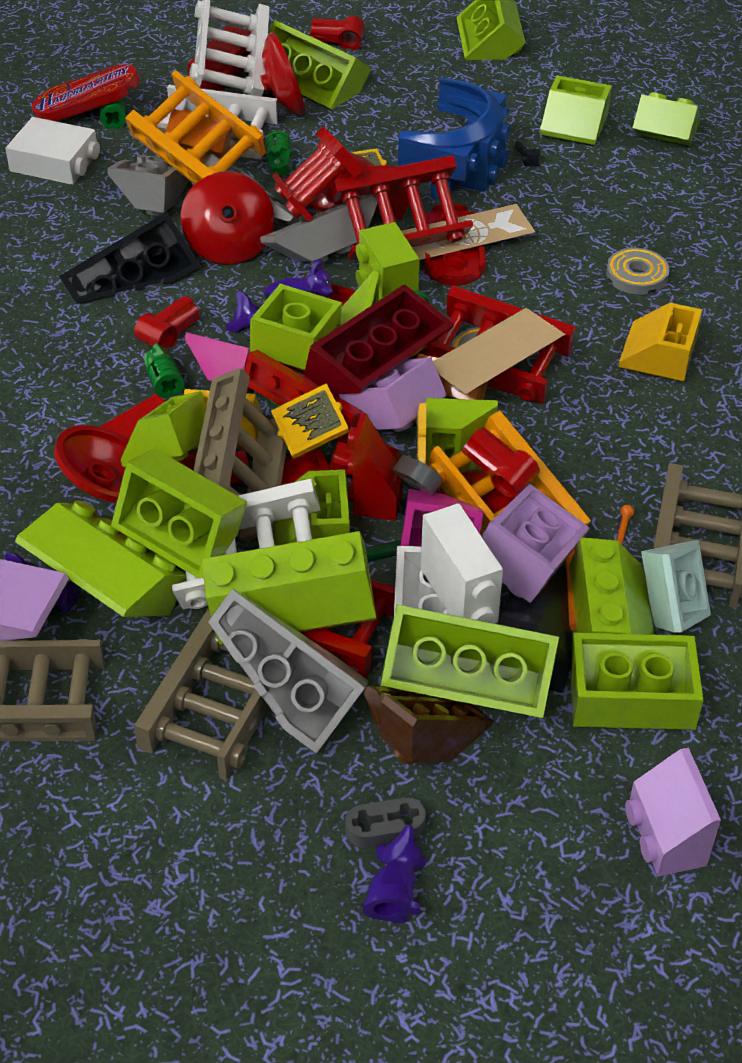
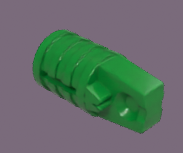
[100,98,126,129]
[265,131,293,176]
[143,343,184,398]

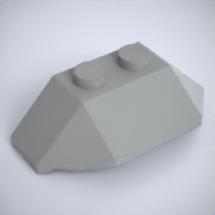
[260,194,378,265]

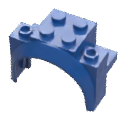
[398,77,511,199]

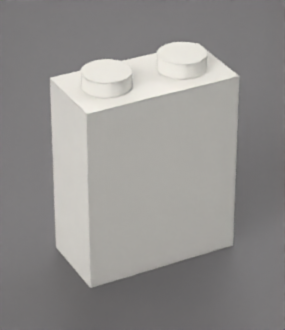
[5,117,100,185]
[421,503,503,623]

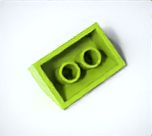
[457,0,526,60]
[111,448,247,578]
[569,537,655,635]
[571,632,703,730]

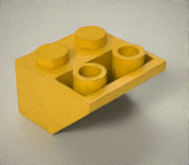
[618,303,703,381]

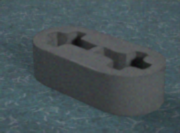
[392,455,444,495]
[345,798,426,848]

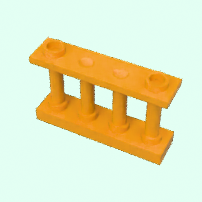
[125,70,266,184]
[426,410,591,536]

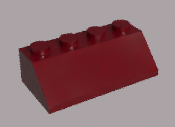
[304,284,454,394]

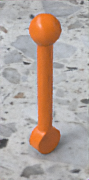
[616,505,634,545]

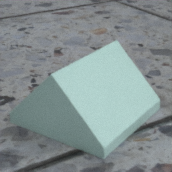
[641,540,711,632]

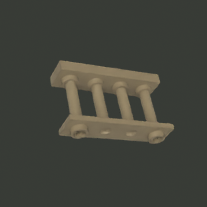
[194,368,287,541]
[653,463,742,608]
[134,608,269,781]
[0,639,105,741]

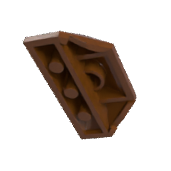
[364,686,494,765]

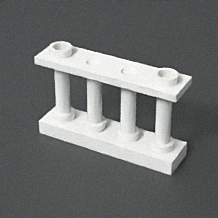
[189,0,269,96]
[157,85,278,159]
[172,479,321,609]

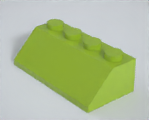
[268,20,371,110]
[15,500,187,617]
[201,531,377,646]
[380,604,559,718]

